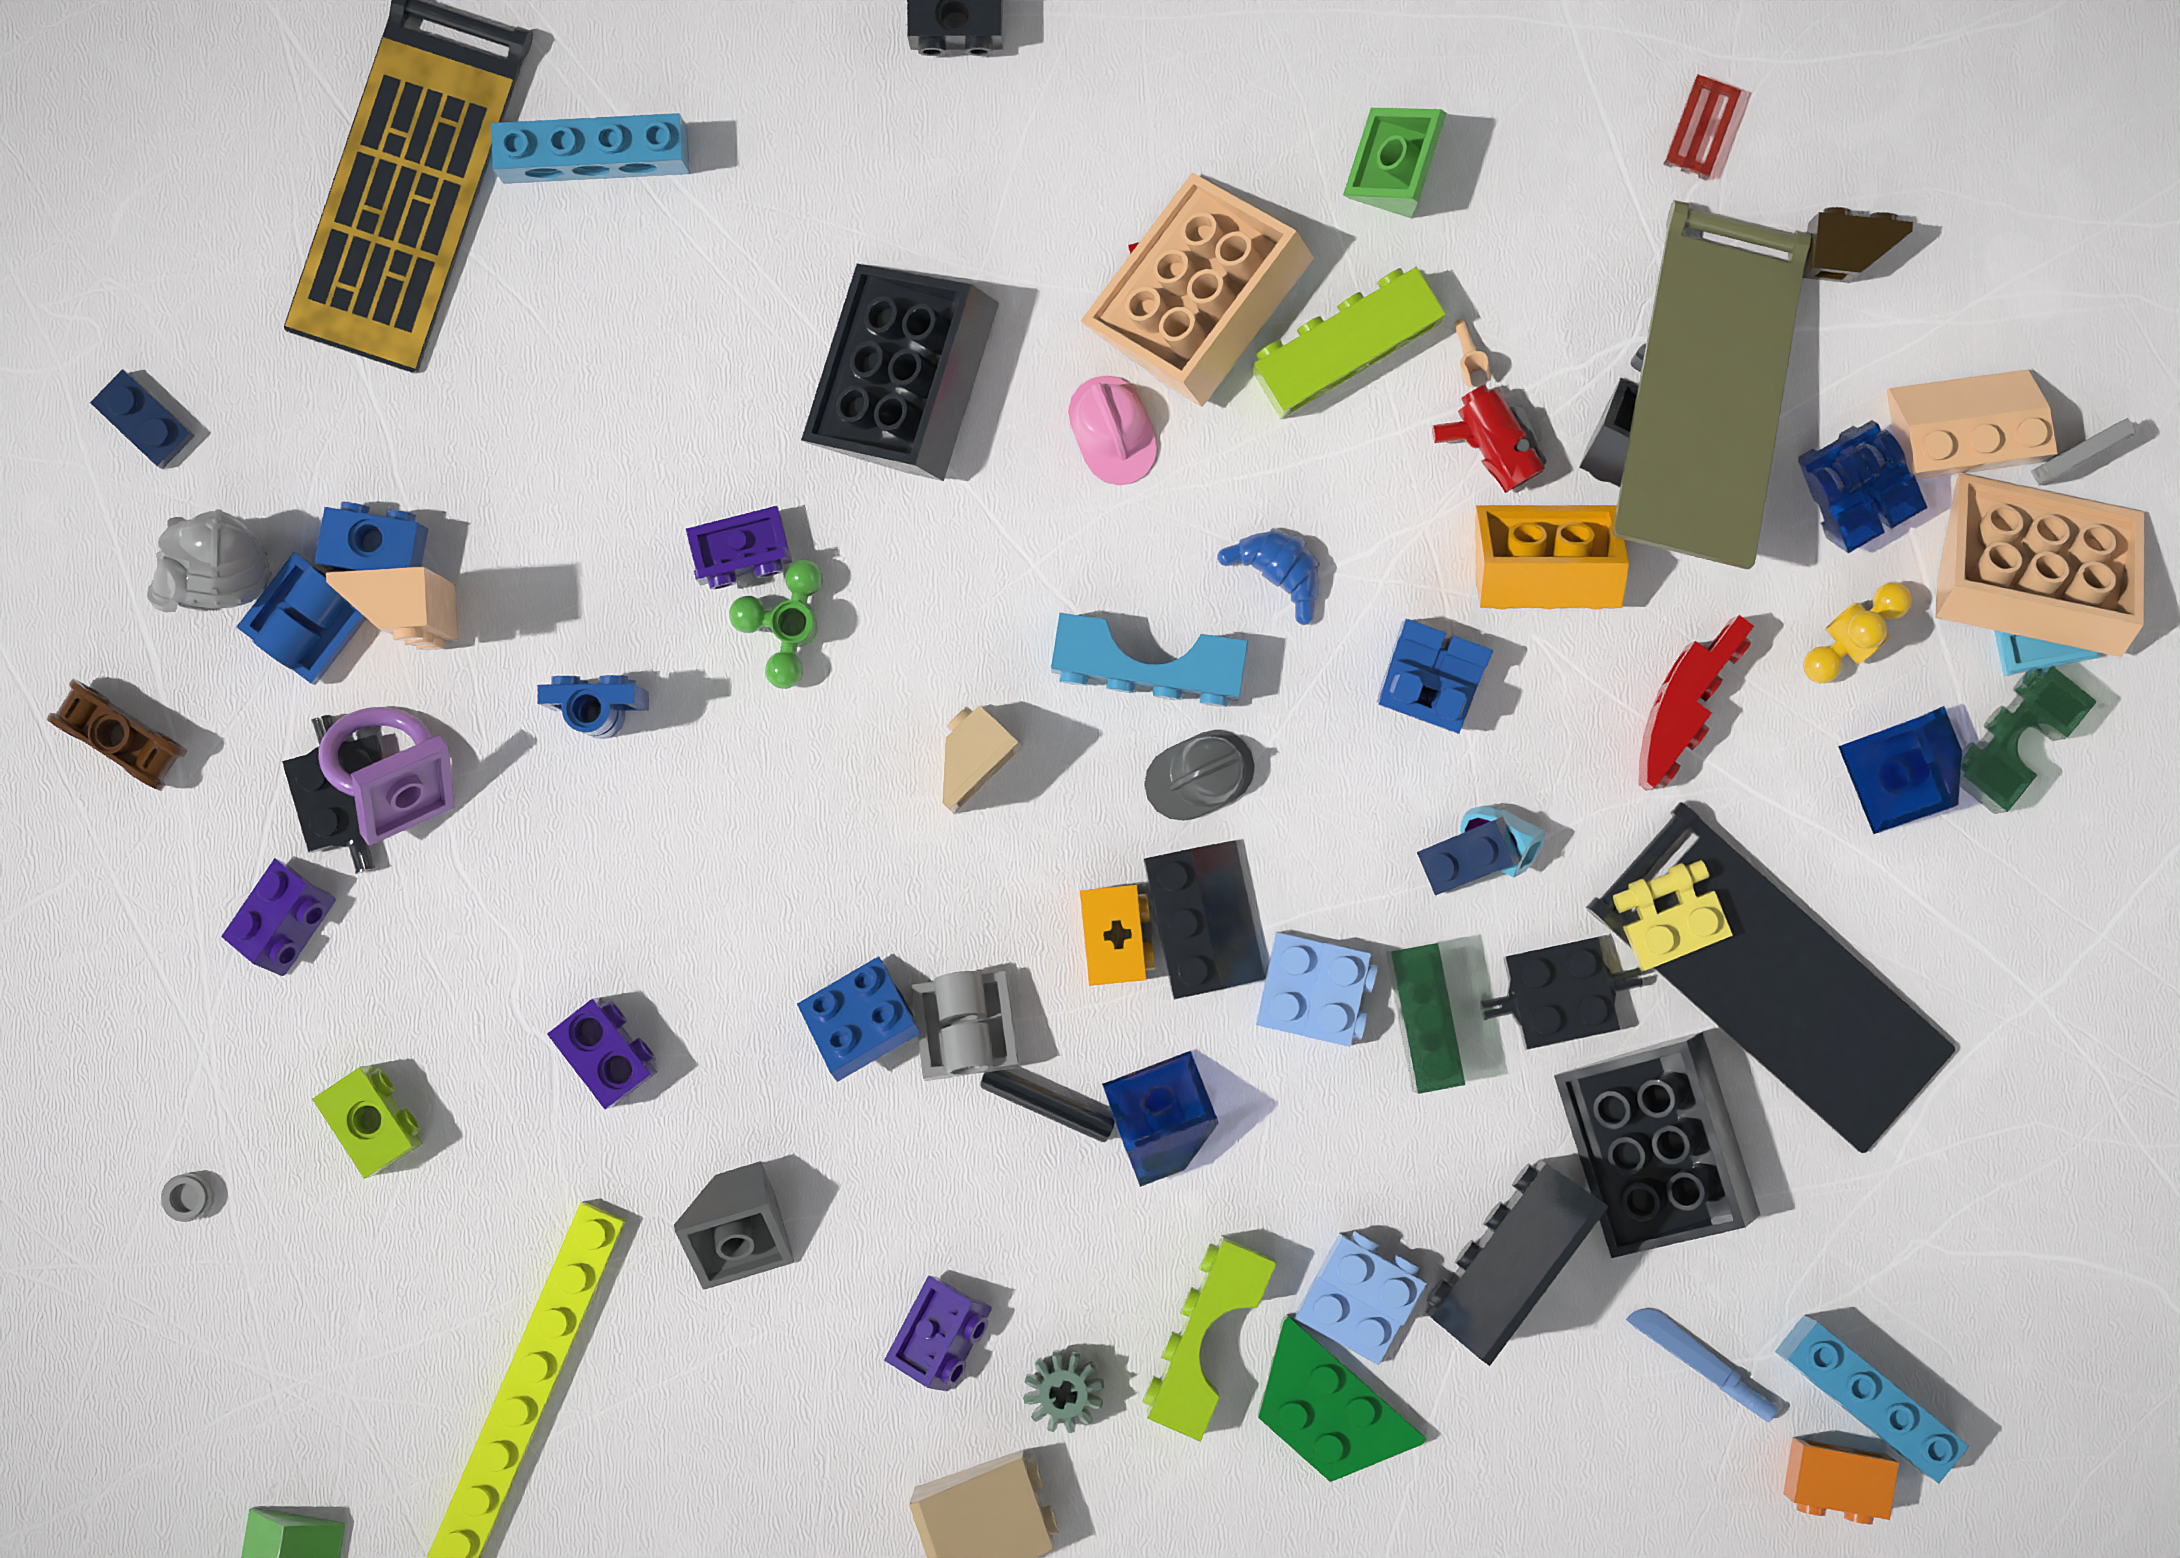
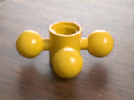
[1803,582,1912,684]

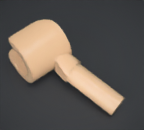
[1454,319,1491,387]

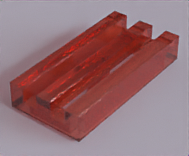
[1663,74,1741,180]

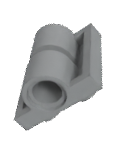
[911,971,1019,1081]

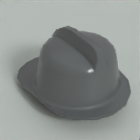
[1144,730,1255,821]

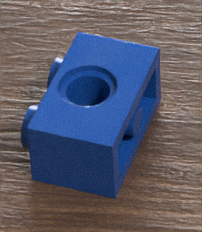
[314,502,428,571]

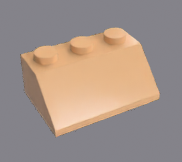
[1887,369,2057,482]
[326,567,458,650]

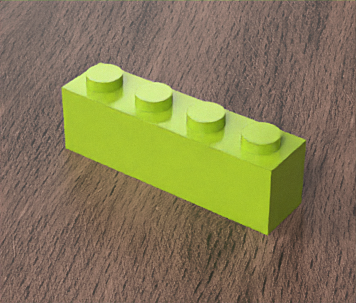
[1252,266,1446,419]

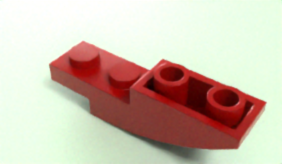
[1638,615,1754,791]

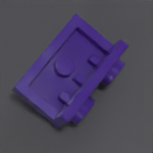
[686,506,793,590]
[221,858,336,976]

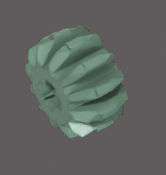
[1023,1350,1104,1433]

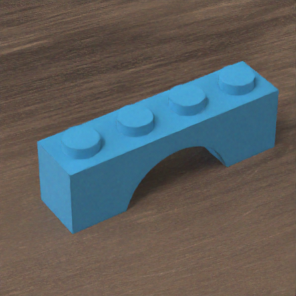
[1051,612,1248,707]

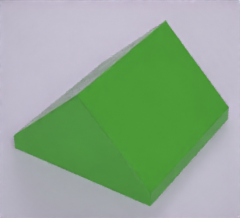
[1343,107,1447,218]
[241,1508,346,1558]

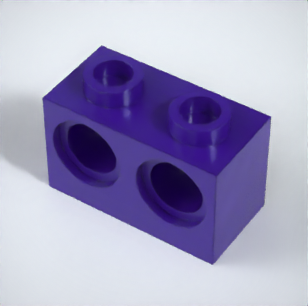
[547,998,657,1110]

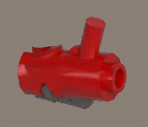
[1432,384,1546,493]

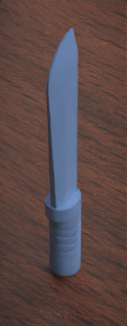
[1626,1309,1778,1422]

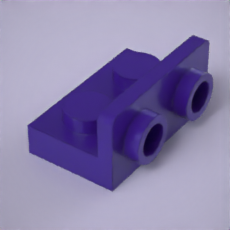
[884,1275,992,1391]

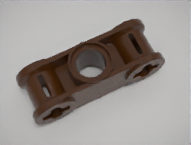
[46,679,188,791]

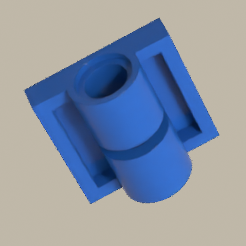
[236,552,367,685]
[537,675,649,739]
[797,956,920,1082]

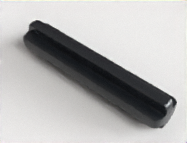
[980,1070,1115,1142]

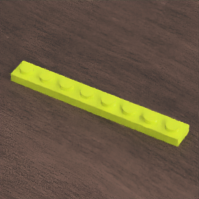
[426,1201,627,1558]

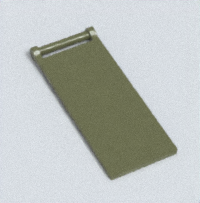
[1612,200,1811,570]

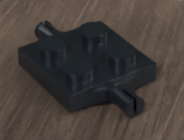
[282,715,384,874]
[1480,937,1643,1050]

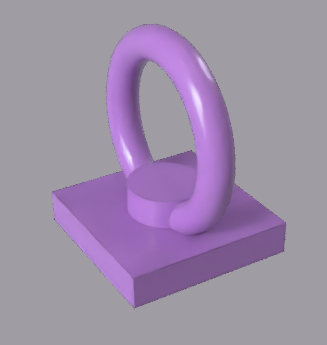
[318,707,455,846]

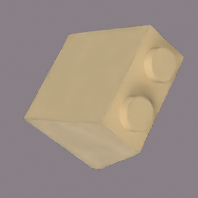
[909,1450,1060,1558]

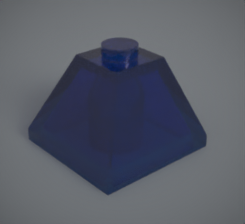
[1838,706,1962,834]
[1102,1050,1219,1187]

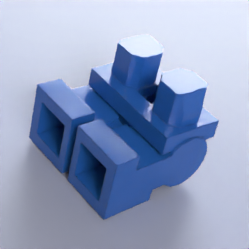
[1377,618,1493,734]

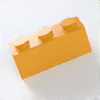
[1475,505,1629,610]

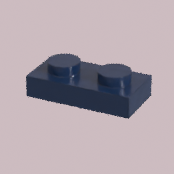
[90,369,195,469]
[1417,816,1522,896]

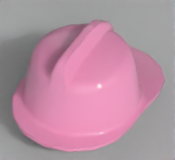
[1068,375,1157,485]

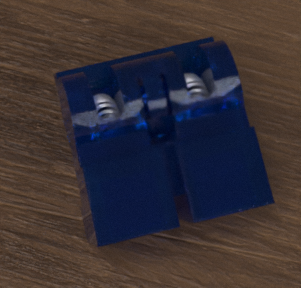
[1798,420,1928,553]

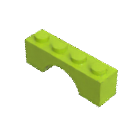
[1142,1236,1277,1442]

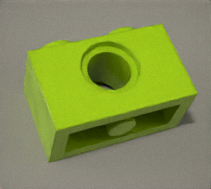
[312,1065,423,1179]

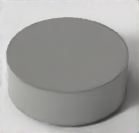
[161,1173,213,1222]

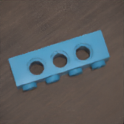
[491,113,690,184]
[1775,1315,1969,1484]

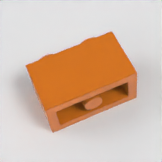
[1783,1437,1899,1525]

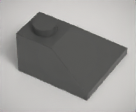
[674,1161,794,1290]

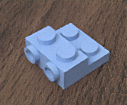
[1255,932,1378,1047]
[1294,1231,1427,1365]

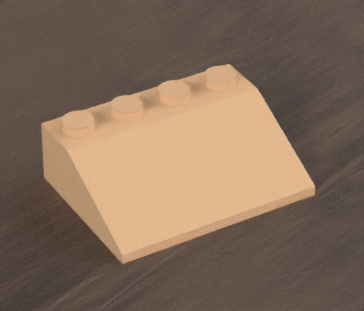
[1081,173,1314,407]
[1935,473,2144,657]

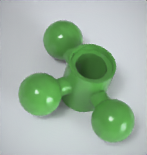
[729,559,823,689]

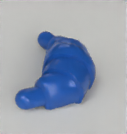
[1217,528,1320,625]

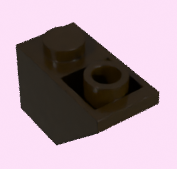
[1803,207,1913,283]

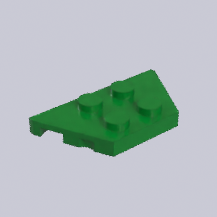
[1257,1314,1427,1482]

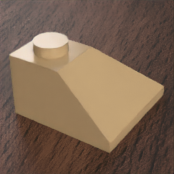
[942,705,1021,814]

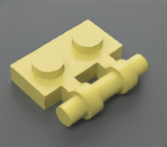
[1613,860,1733,971]

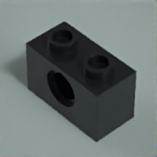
[907,0,1003,56]

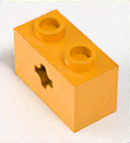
[1080,885,1155,986]

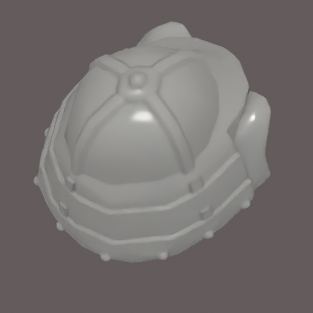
[147,509,272,612]

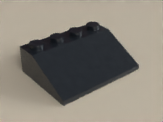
[801,263,999,481]
[1554,1031,1761,1258]
[1426,1160,1609,1366]

